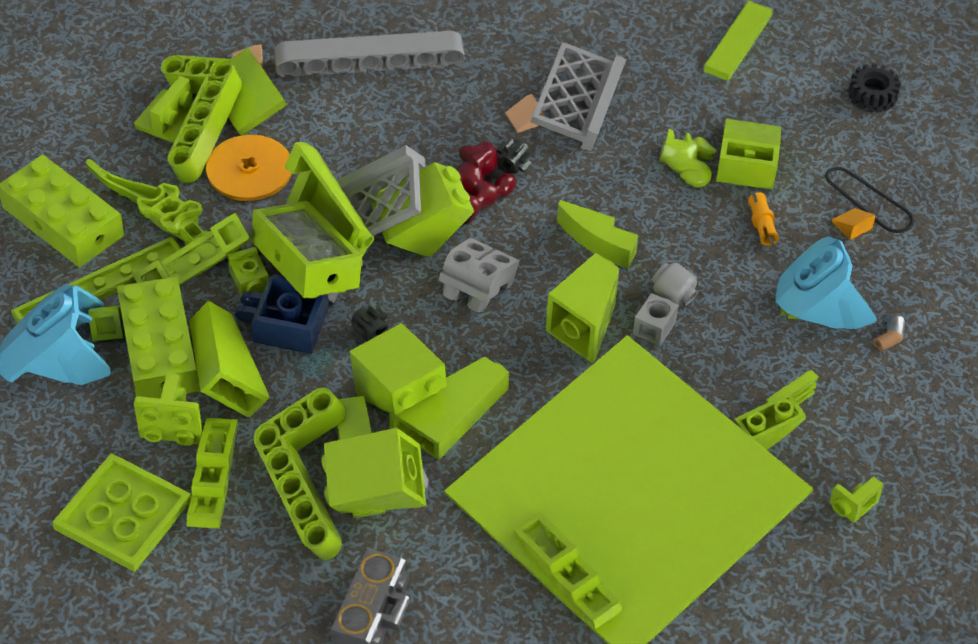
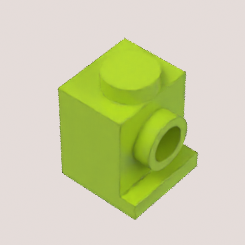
[227,246,269,296]

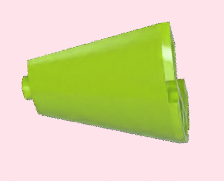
[284,142,374,266]

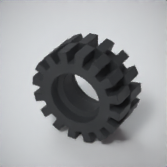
[848,64,901,113]

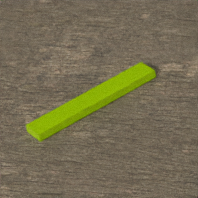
[11,236,181,324]

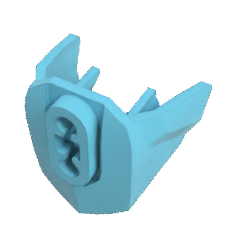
[776,236,877,329]

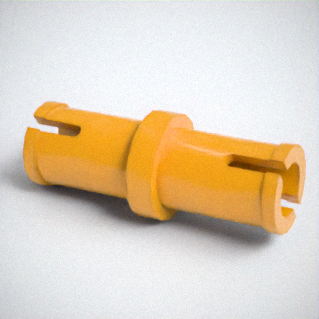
[748,192,779,246]

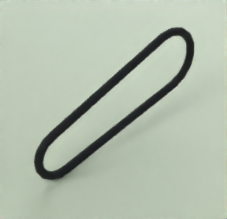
[825,167,915,233]

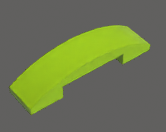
[133,213,251,286]

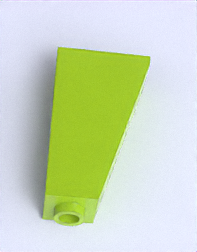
[189,301,269,417]
[389,356,509,460]

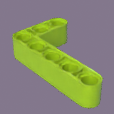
[160,55,243,184]
[253,388,346,560]

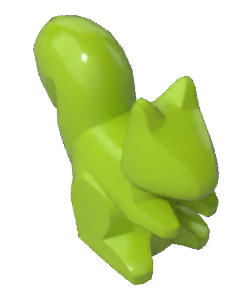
[659,129,717,188]

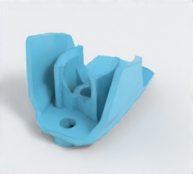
[0,283,111,385]

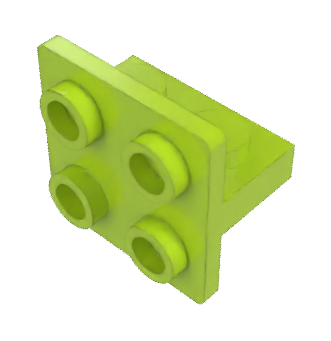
[134,76,194,143]
[134,373,202,446]

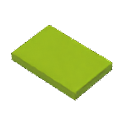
[228,47,288,135]

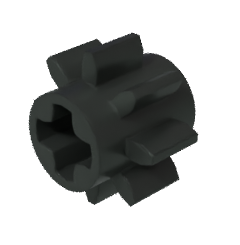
[496,138,531,174]
[351,306,388,343]

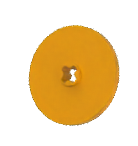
[206,135,292,201]

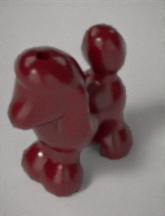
[456,141,516,224]

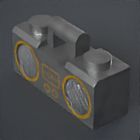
[331,548,410,644]

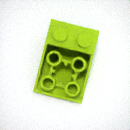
[716,119,781,190]

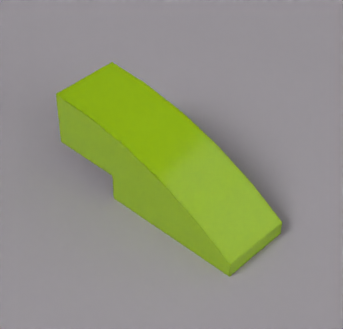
[557,200,638,269]

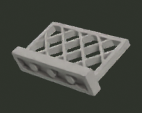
[530,42,626,151]
[337,145,425,236]

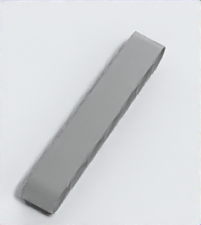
[274,31,465,77]

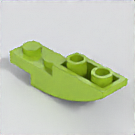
[734,392,806,450]

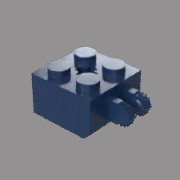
[234,275,329,354]

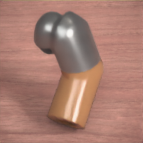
[873,313,906,352]

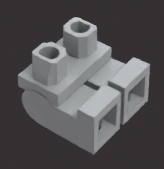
[439,238,520,312]

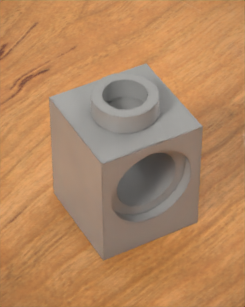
[633,293,678,347]

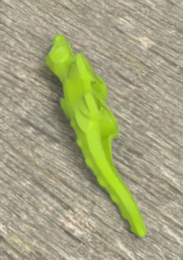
[86,159,209,245]

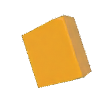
[832,208,875,240]

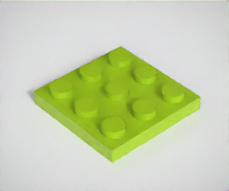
[52,453,191,572]

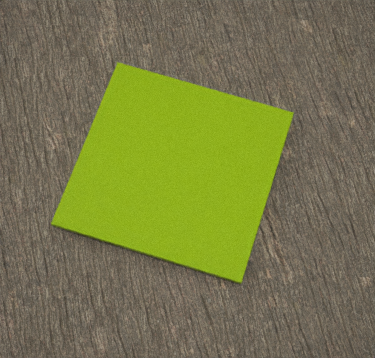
[444,335,813,644]

